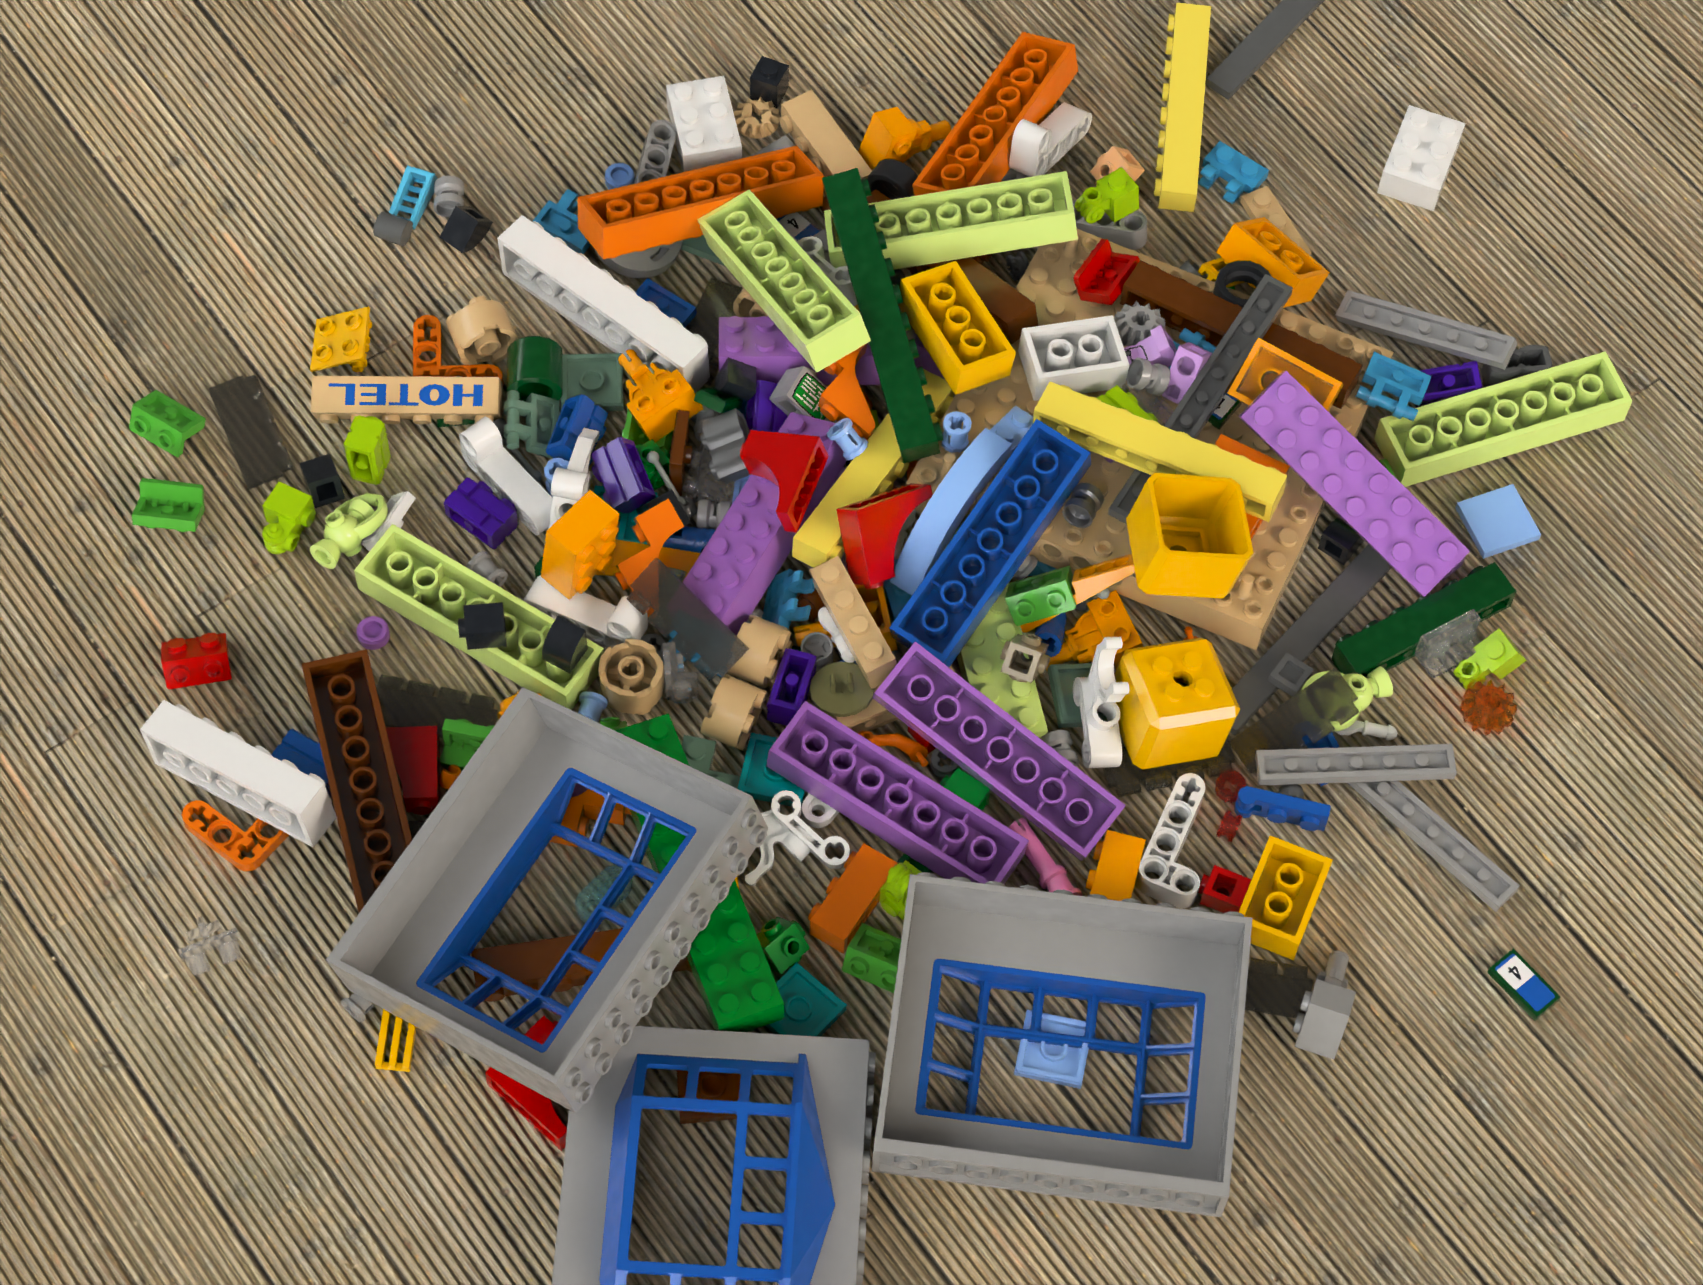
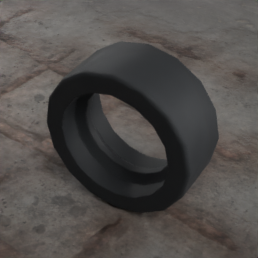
[867,159,918,200]
[1213,260,1272,308]

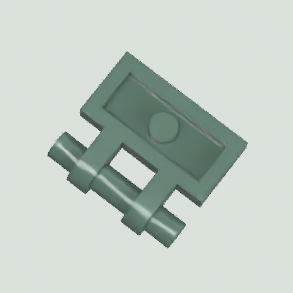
[503,390,559,459]

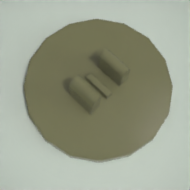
[809,661,875,717]

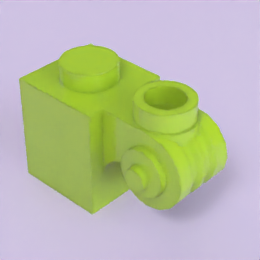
[1074,167,1139,223]
[262,481,316,554]
[1453,628,1527,691]
[879,860,922,920]

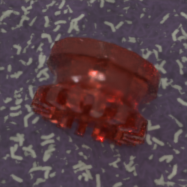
[1215,770,1246,804]
[1216,809,1243,843]

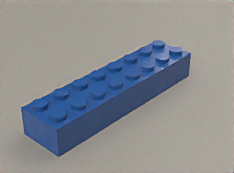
[889,419,1091,667]

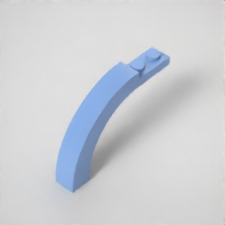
[890,405,1033,596]

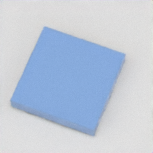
[1455,484,1541,559]
[1014,1010,1089,1089]

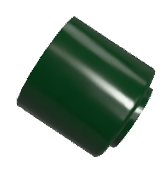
[507,336,563,402]

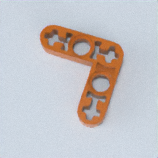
[413,315,504,386]
[182,800,289,872]

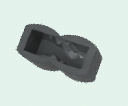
[1481,345,1553,387]
[700,408,750,484]

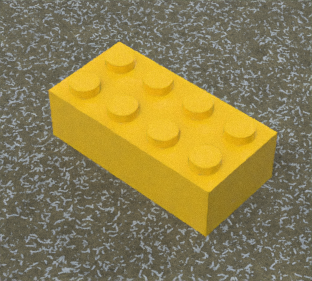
[898,261,1016,395]

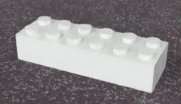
[140,700,336,847]

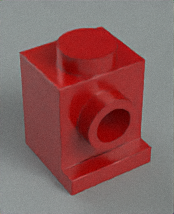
[1198,865,1252,913]

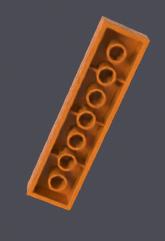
[912,32,1078,196]
[578,145,824,259]

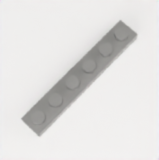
[1335,290,1517,370]
[1255,744,1457,786]
[1347,781,1520,912]

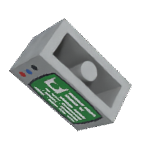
[769,366,837,423]

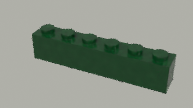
[1331,562,1517,678]

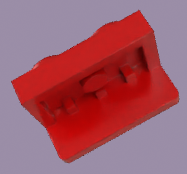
[1073,238,1140,305]
[161,633,232,689]

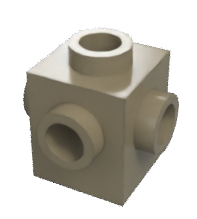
[1000,633,1050,683]

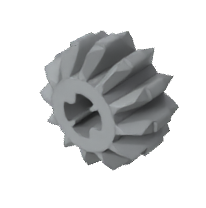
[1114,301,1165,346]

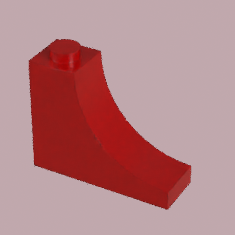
[740,430,829,533]
[836,483,933,589]
[386,726,440,815]
[485,1016,567,1151]

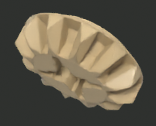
[733,97,780,139]

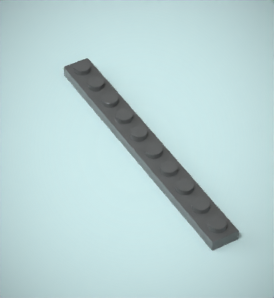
[1108,274,1293,524]

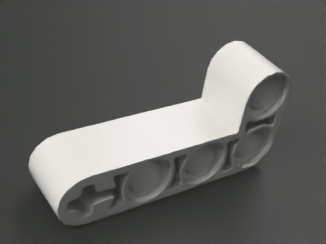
[1009,102,1092,177]
[459,416,553,535]
[523,575,648,648]
[1136,773,1205,909]

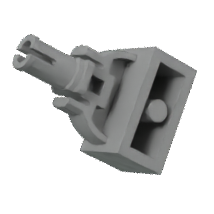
[1292,950,1356,1060]

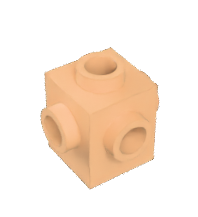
[1090,146,1145,186]

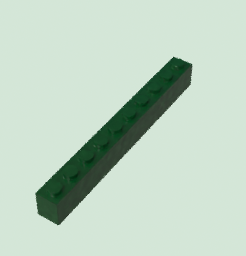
[822,168,944,463]

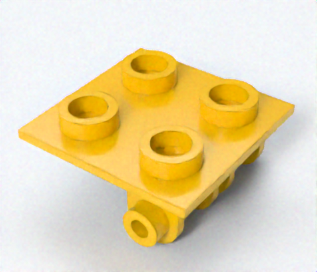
[310,306,372,372]

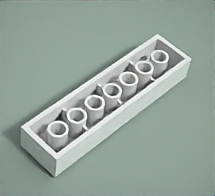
[497,215,710,393]

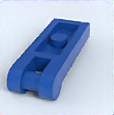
[1234,786,1331,831]

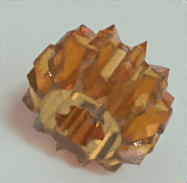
[1460,679,1517,736]

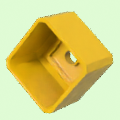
[1126,473,1254,599]
[1114,638,1240,769]

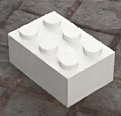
[666,76,742,172]
[1377,105,1466,211]
[1018,315,1130,401]

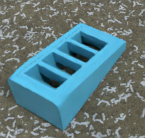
[389,165,438,230]

